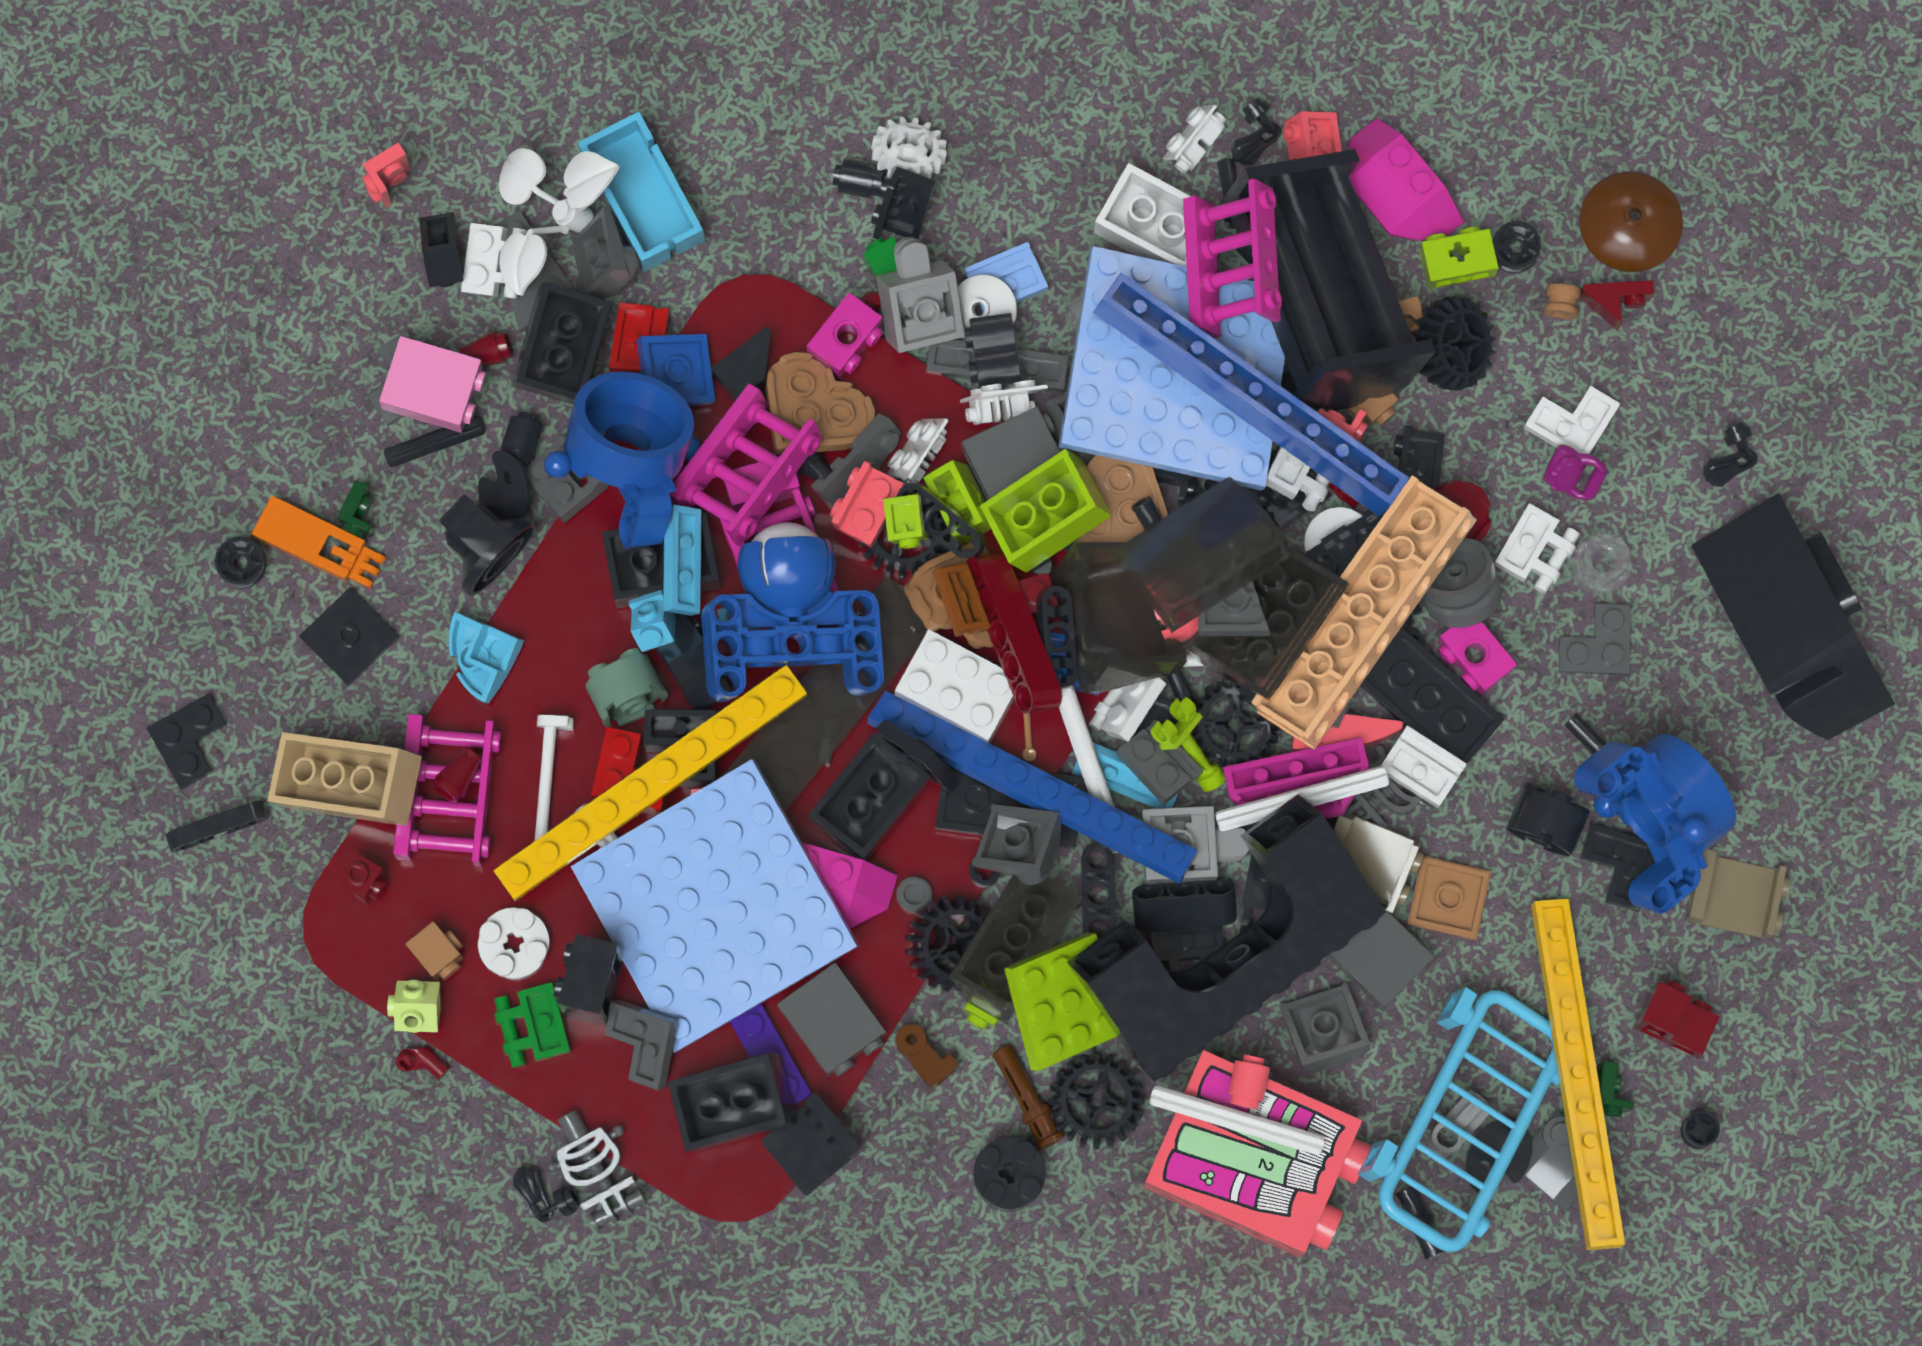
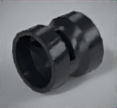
[1680,1111,1720,1149]

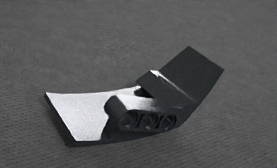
[1691,493,1895,740]

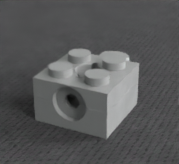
[876,237,965,353]
[1141,806,1249,884]

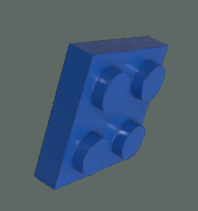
[636,334,715,406]

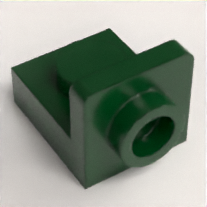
[337,480,374,538]
[1596,1061,1634,1117]

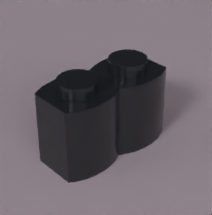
[964,313,1021,389]

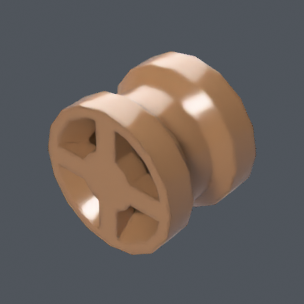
[1543,284,1581,320]

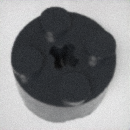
[1506,783,1590,857]
[973,1137,1046,1212]

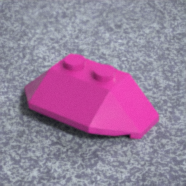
[1349,118,1464,242]
[1223,737,1369,819]
[801,842,898,929]

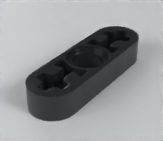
[897,483,985,558]
[1036,586,1078,687]
[165,801,268,853]

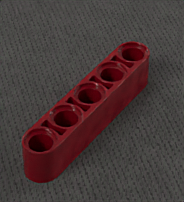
[966,552,1062,714]

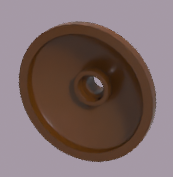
[1579,172,1683,272]

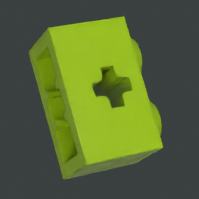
[1419,227,1499,290]
[923,460,991,542]

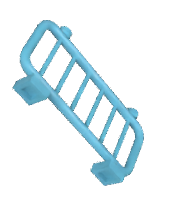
[1358,987,1560,1252]

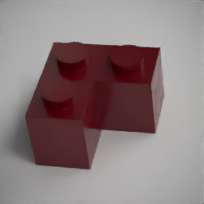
[1633,980,1720,1058]

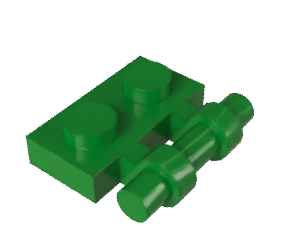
[494,982,571,1068]

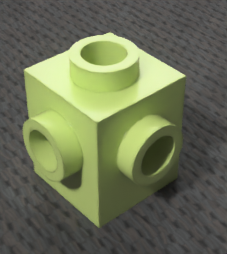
[387,980,441,1033]

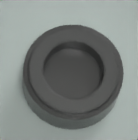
[896,877,932,914]

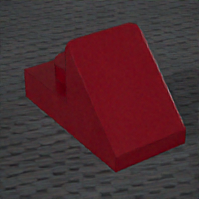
[1580,280,1654,331]

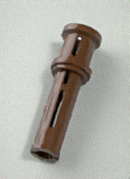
[992,1044,1066,1152]

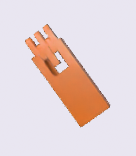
[251,495,386,589]

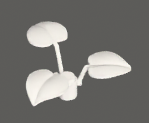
[499,148,620,296]

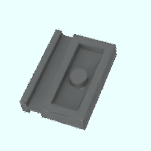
[1116,720,1203,805]

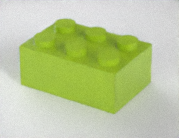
[980,449,1112,573]

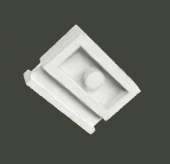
[1381,726,1467,808]

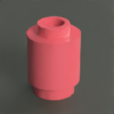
[1228,1055,1270,1110]

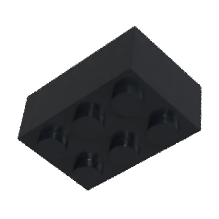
[511,282,611,405]
[602,512,721,608]
[808,732,931,861]
[553,934,623,1027]
[668,1053,797,1152]

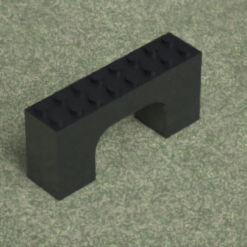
[1067,794,1386,1082]

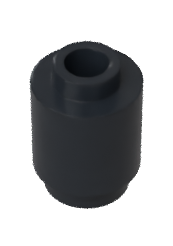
[832,159,884,199]
[500,412,543,466]

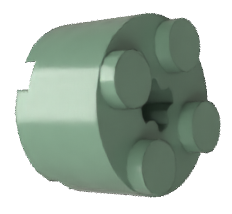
[585,648,668,727]

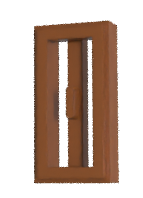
[933,563,991,637]

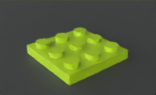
[1004,933,1117,1071]

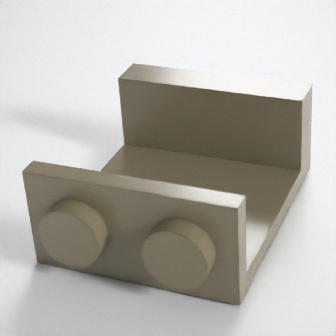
[1334,811,1425,913]
[1685,849,1790,940]

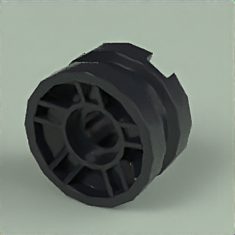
[1492,221,1541,274]
[215,536,267,589]

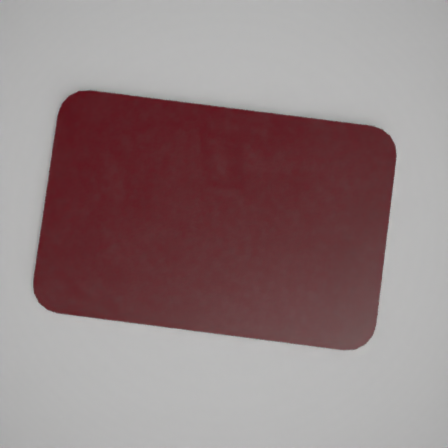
[303,274,1180,1223]

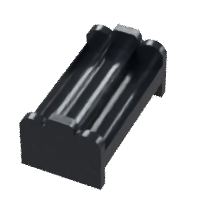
[1219,149,1436,411]

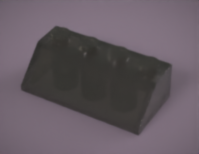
[950,875,1083,1025]

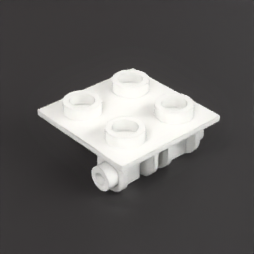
[960,380,1048,425]
[886,418,949,485]

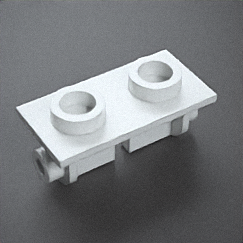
[1162,104,1226,174]

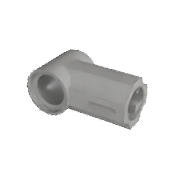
[1427,1089,1489,1157]

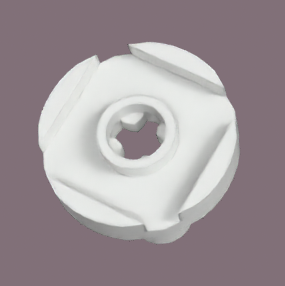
[478,908,550,980]

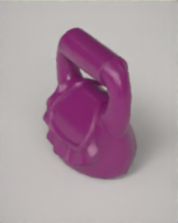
[1543,444,1608,501]

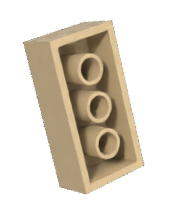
[267,732,422,826]

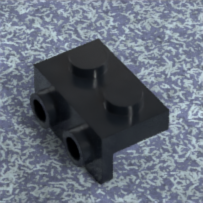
[871,166,936,239]
[1393,425,1445,492]

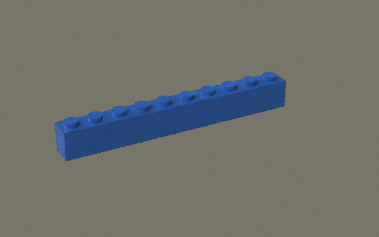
[1092,273,1409,517]

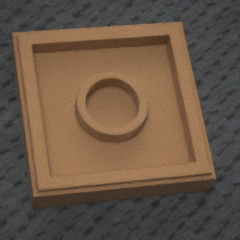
[1407,856,1491,941]

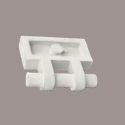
[461,223,527,299]
[1266,447,1329,511]
[1494,503,1580,594]
[1089,668,1166,742]

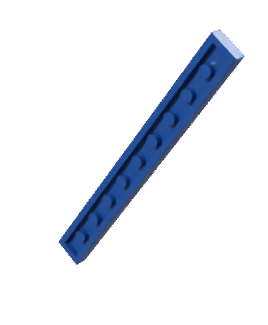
[868,690,1198,884]

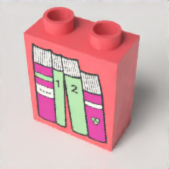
[1143,1050,1372,1258]

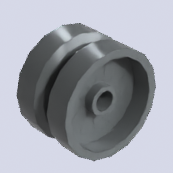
[1423,538,1502,628]

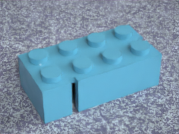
[577,112,705,272]

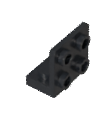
[762,1092,861,1196]

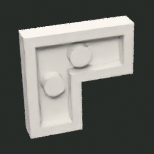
[1524,386,1620,454]

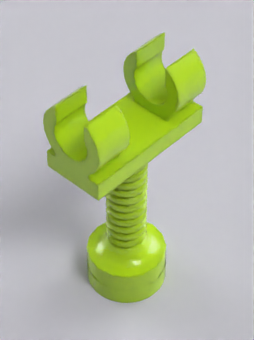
[1151,697,1226,792]

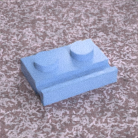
[964,242,1048,313]

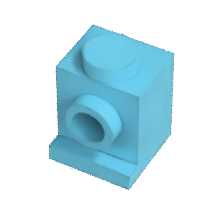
[629,590,676,652]

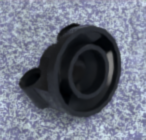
[439,494,537,596]

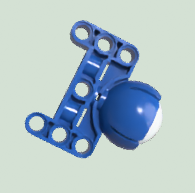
[701,522,884,702]

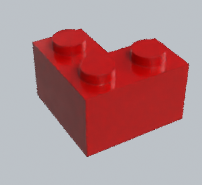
[591,727,668,816]

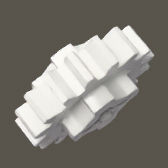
[871,117,947,179]

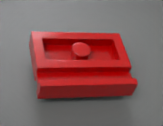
[609,302,670,374]

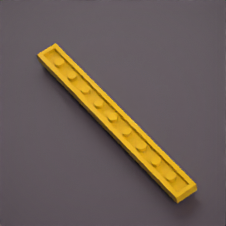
[493,665,807,901]
[1531,899,1625,1250]

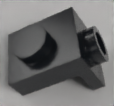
[1152,467,1196,508]

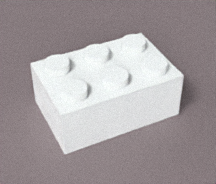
[1094,163,1218,267]
[895,629,1014,744]

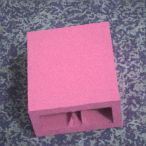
[379,336,486,433]

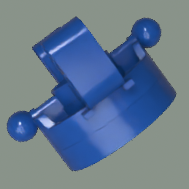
[544,372,701,549]
[1574,734,1736,914]

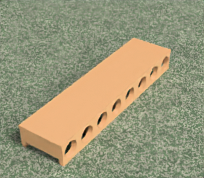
[1251,475,1477,750]

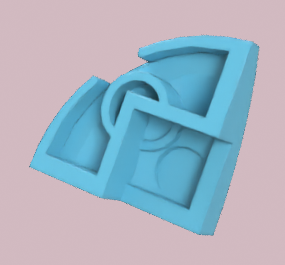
[449,612,524,704]

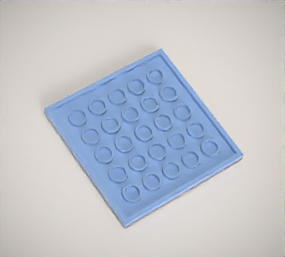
[1058,246,1285,491]
[571,759,859,1053]

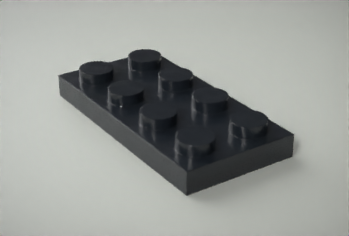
[1360,627,1505,764]
[935,763,1085,849]

